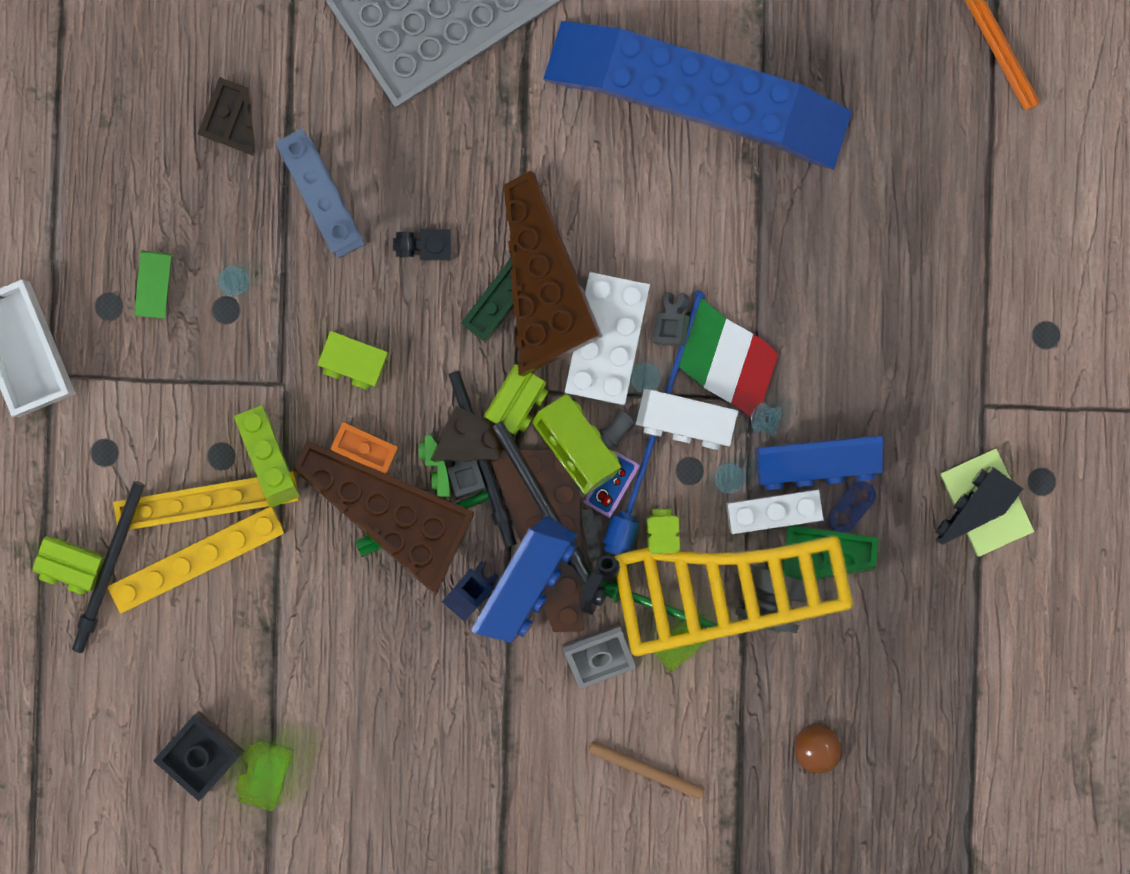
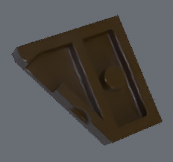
[198,77,255,156]

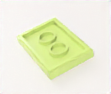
[939,448,1034,557]

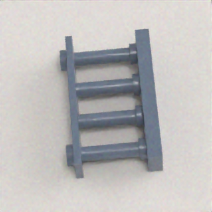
[275,128,366,258]

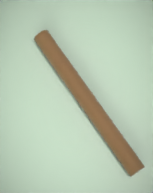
[588,741,705,800]

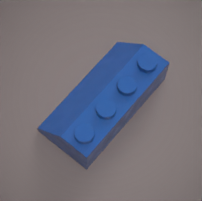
[754,436,883,490]
[471,516,578,643]

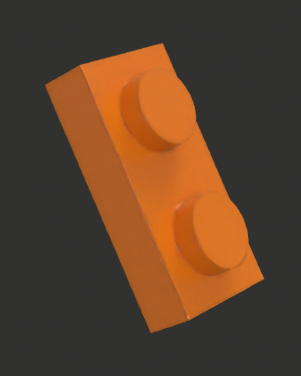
[330,422,399,474]

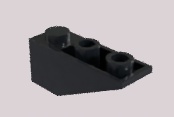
[935,467,1023,545]

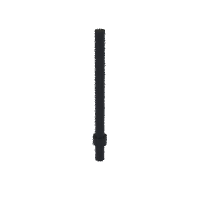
[448,371,517,548]
[492,421,591,586]
[72,481,145,653]

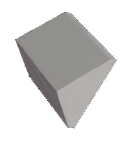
[563,623,636,689]

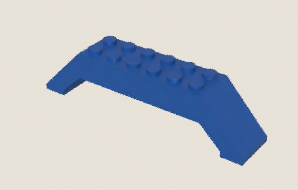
[543,21,852,170]

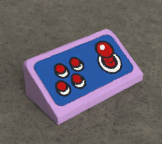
[583,450,640,518]

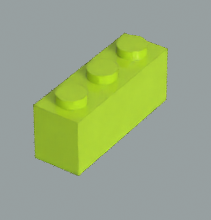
[532,394,621,496]
[234,405,300,508]

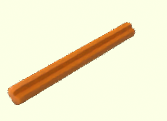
[965,0,1039,110]

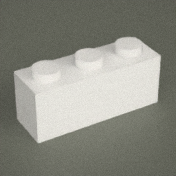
[636,389,738,450]
[726,489,823,534]

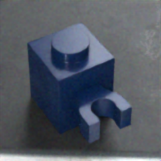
[442,561,499,622]

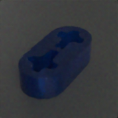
[828,481,876,532]

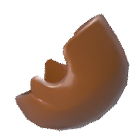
[794,724,841,774]

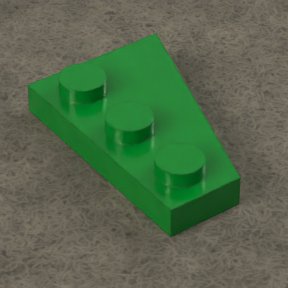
[782,525,879,581]

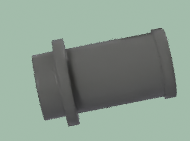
[599,411,636,449]

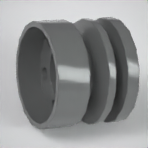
[735,564,807,633]

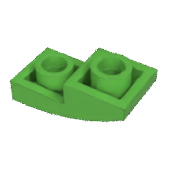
[134,250,172,319]
[419,435,451,496]

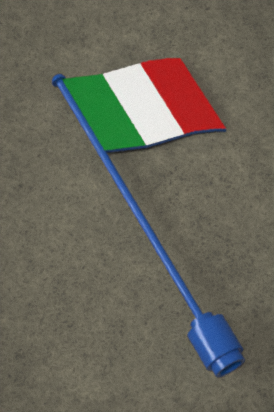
[603,291,778,555]

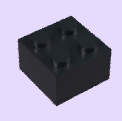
[153,711,245,801]

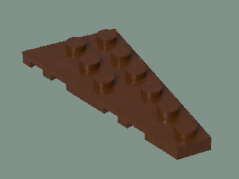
[504,171,603,377]
[294,441,474,596]
[491,449,584,632]

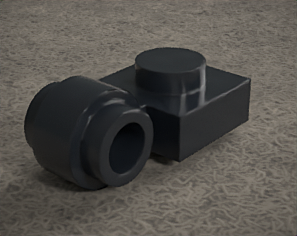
[393,229,451,261]
[579,555,620,615]

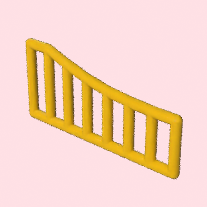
[614,536,853,656]

